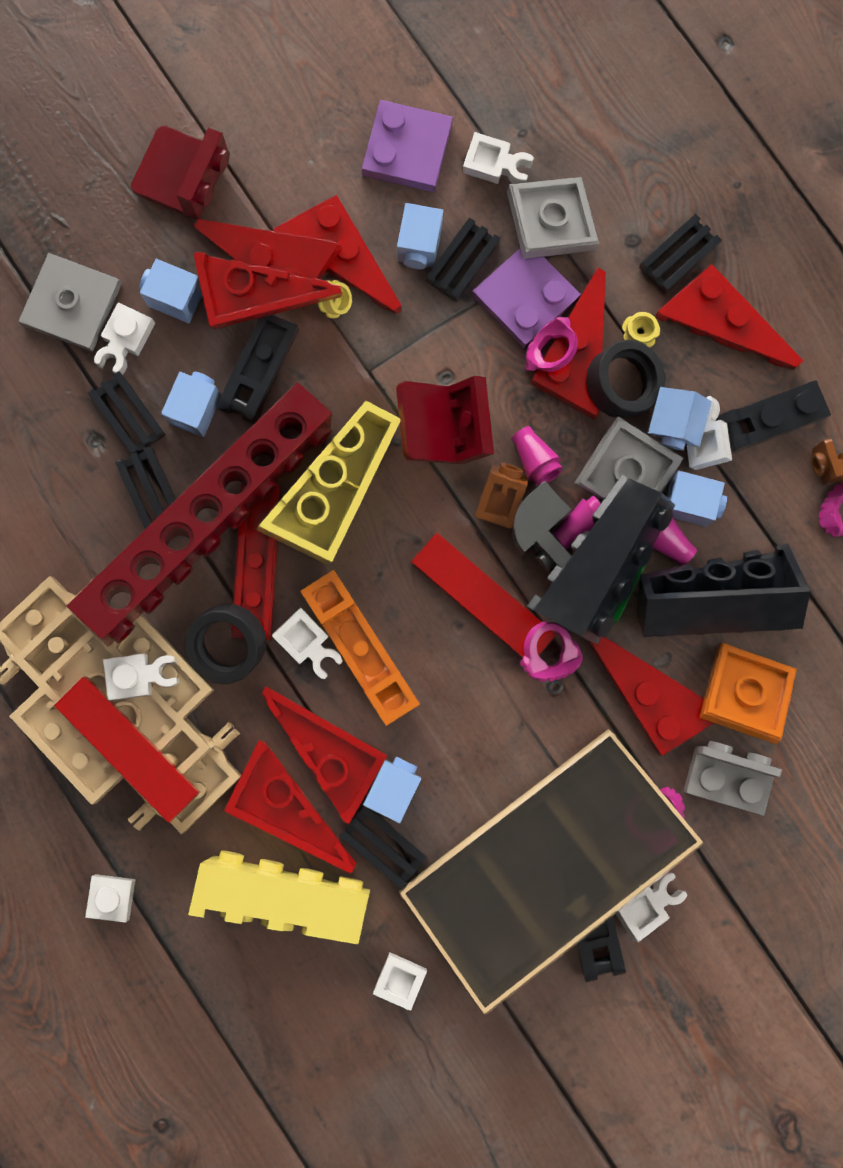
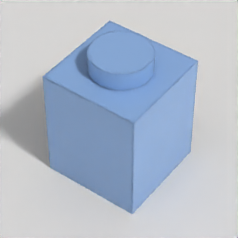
[397,203,443,269]
[139,259,203,324]
[161,371,221,438]
[648,387,712,451]
[666,471,727,527]
[363,756,422,823]

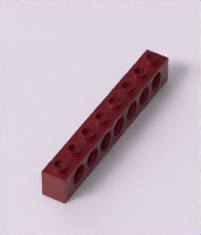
[66,382,332,647]

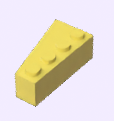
[256,401,400,565]
[188,851,370,944]

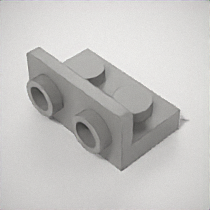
[683,741,782,816]

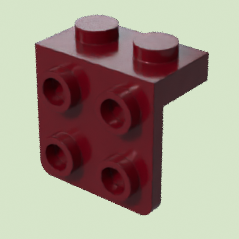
[131,126,230,220]
[396,376,494,464]

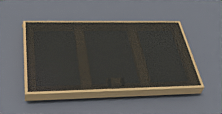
[399,729,703,1015]

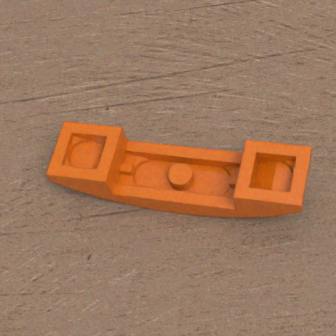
[300,570,420,726]

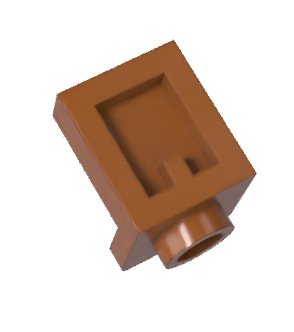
[811,439,843,486]
[475,463,528,529]

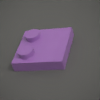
[362,100,453,193]
[472,248,581,350]

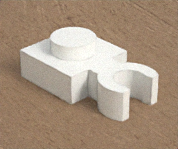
[462,132,534,184]
[94,303,155,375]
[686,396,732,470]
[272,607,343,679]
[103,654,180,701]
[615,873,687,942]

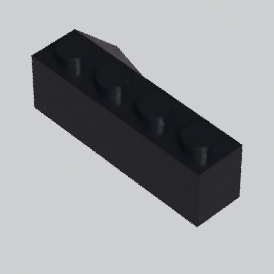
[527,475,675,645]
[637,543,811,637]

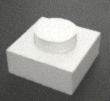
[85,874,135,923]
[373,952,427,1011]

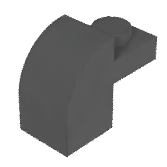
[511,481,572,573]

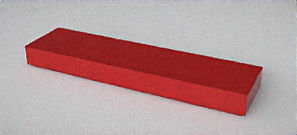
[231,483,281,641]
[411,532,557,659]
[54,676,201,823]

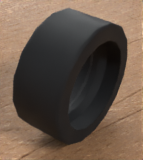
[586,340,666,419]
[185,604,266,684]

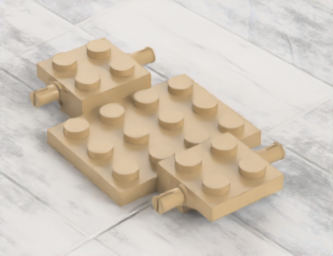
[0,576,241,834]

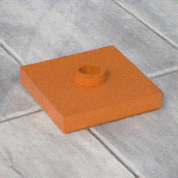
[699,642,797,745]

